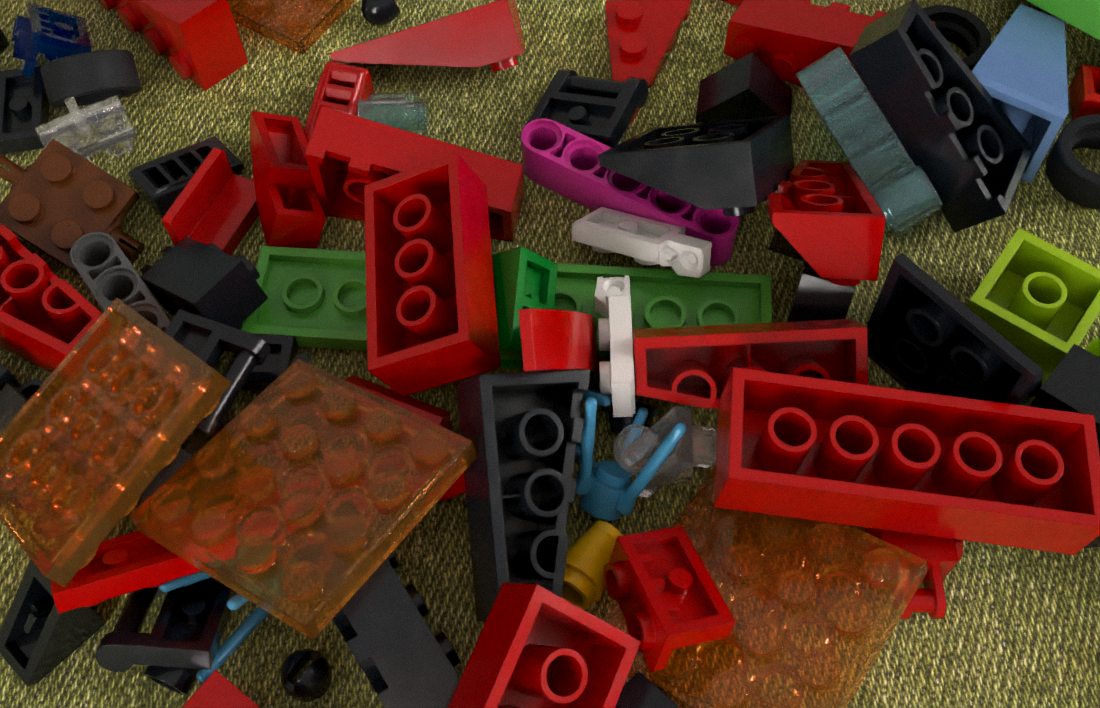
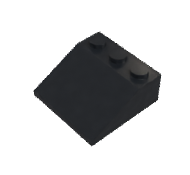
[598,114,795,216]
[866,253,1043,406]

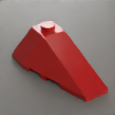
[766,160,886,286]

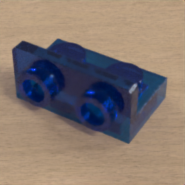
[12,2,91,77]

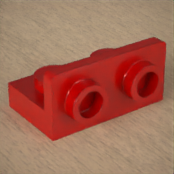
[604,525,735,672]

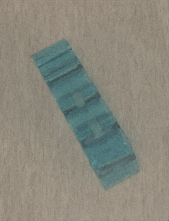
[795,46,943,237]

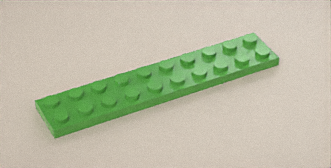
[241,246,772,361]

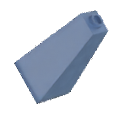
[971,4,1069,183]

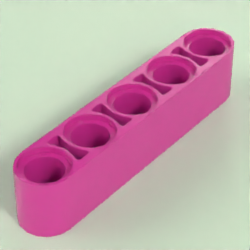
[521,118,739,266]

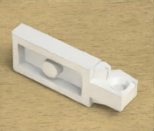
[571,207,712,278]
[594,275,636,417]

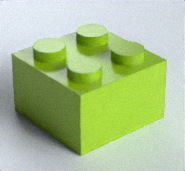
[967,228,1100,385]

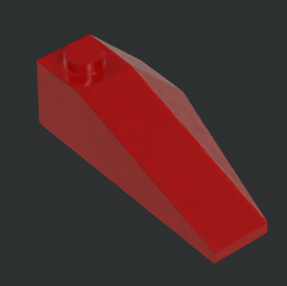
[330,0,526,73]

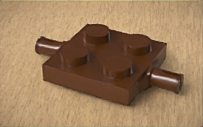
[0,139,145,276]

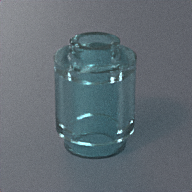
[358,92,428,135]

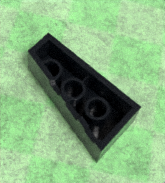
[849,0,1033,233]
[457,369,591,622]
[286,501,461,708]

